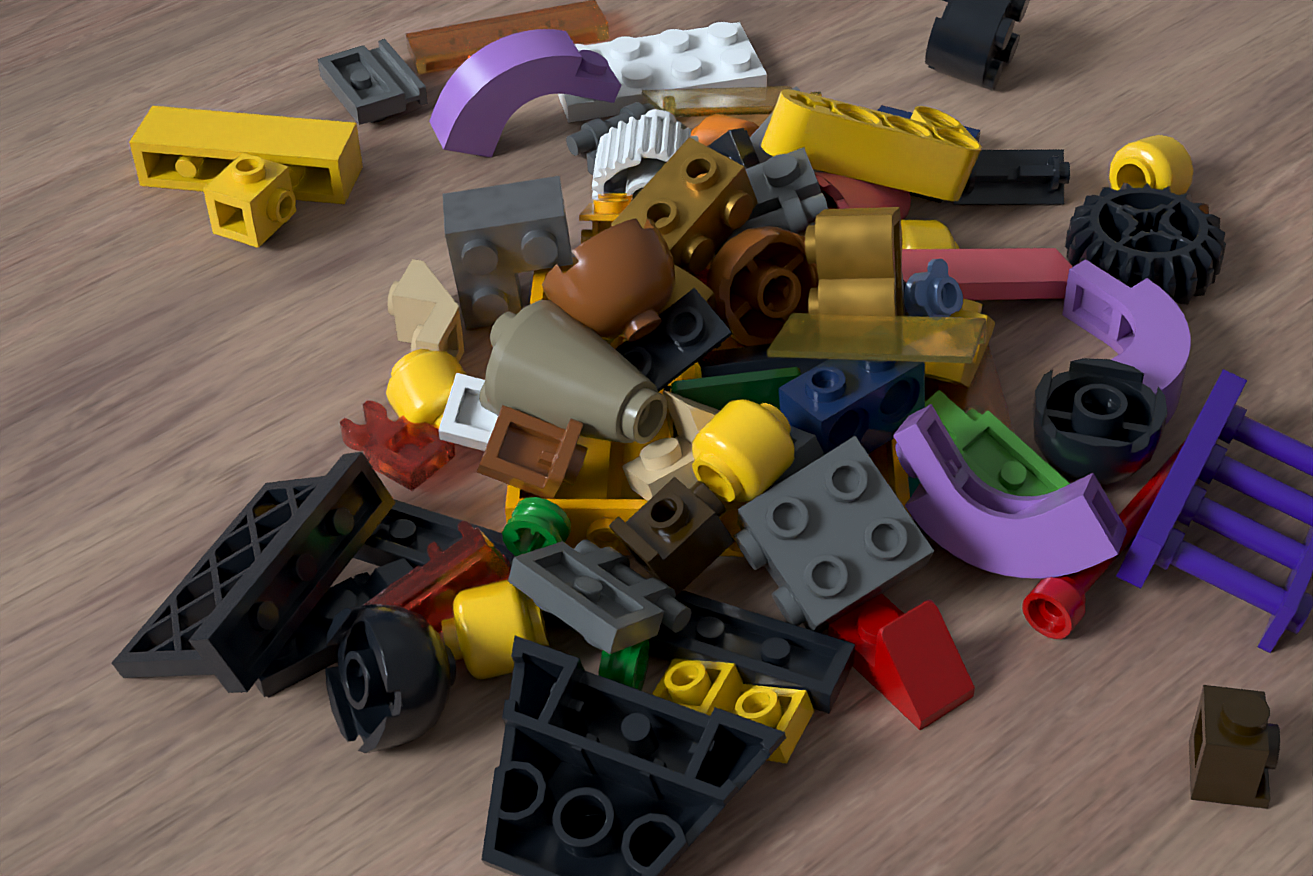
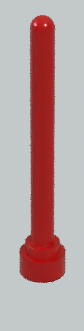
[1022,440,1186,639]

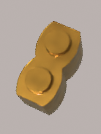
[805,207,905,342]

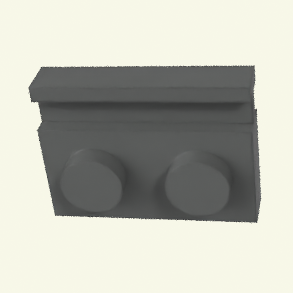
[317,39,428,125]

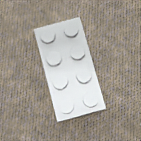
[558,22,767,123]

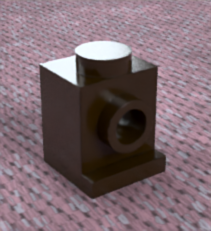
[608,477,735,597]
[1189,685,1280,809]

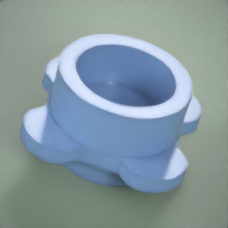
[904,259,963,334]

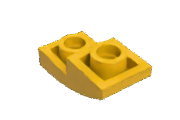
[652,659,814,764]

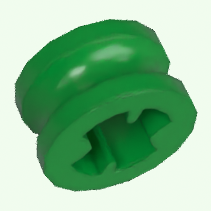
[502,497,571,556]
[598,639,650,691]

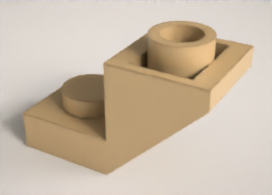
[388,259,464,362]

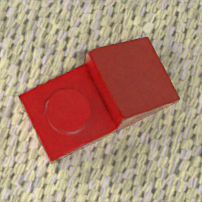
[828,594,975,730]

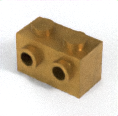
[611,137,758,276]

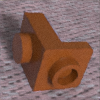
[477,405,588,499]

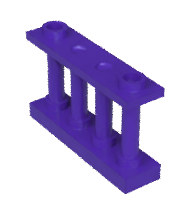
[1116,369,1313,653]

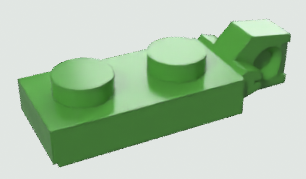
[925,390,1070,496]

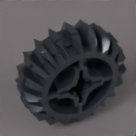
[1065,183,1226,305]

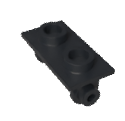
[953,149,1070,205]
[615,288,733,392]

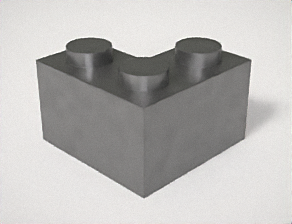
[443,176,573,329]

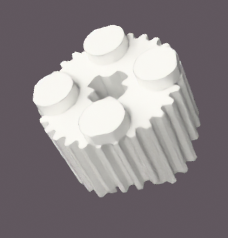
[592,109,699,200]

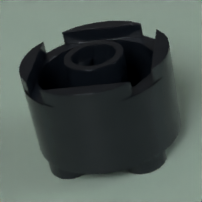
[925,0,1030,90]

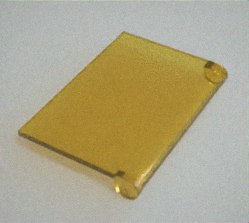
[642,86,822,117]
[767,313,987,363]

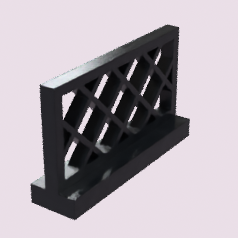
[112,452,396,693]

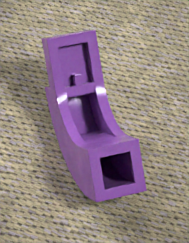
[429,29,621,158]
[1062,259,1191,425]
[893,404,1127,578]

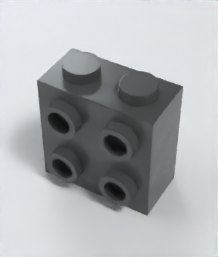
[734,436,934,633]

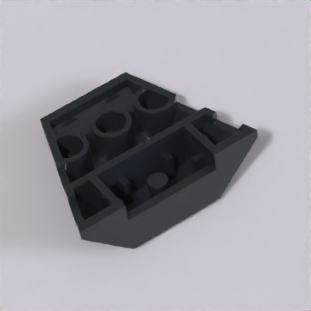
[481,635,786,876]

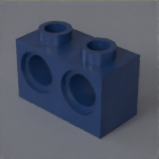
[779,329,925,455]

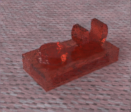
[363,520,512,634]

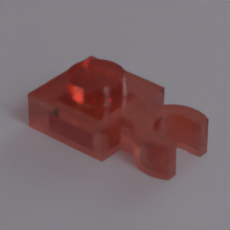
[340,400,456,491]

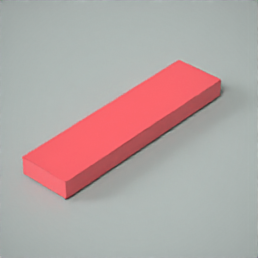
[902,248,1073,301]

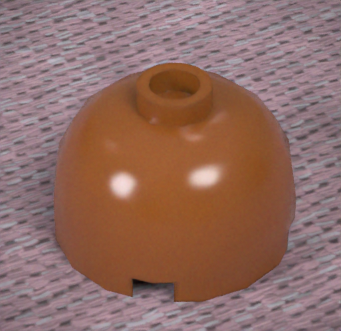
[542,218,676,342]
[706,226,820,347]

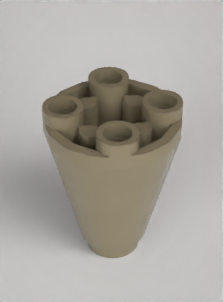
[479,300,668,444]

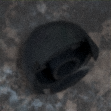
[1032,358,1168,484]
[325,604,456,753]

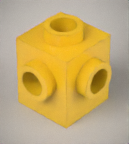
[203,153,296,248]

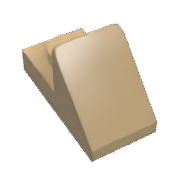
[622,391,720,501]

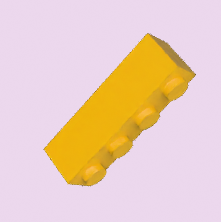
[129,106,363,204]

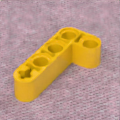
[761,89,982,201]

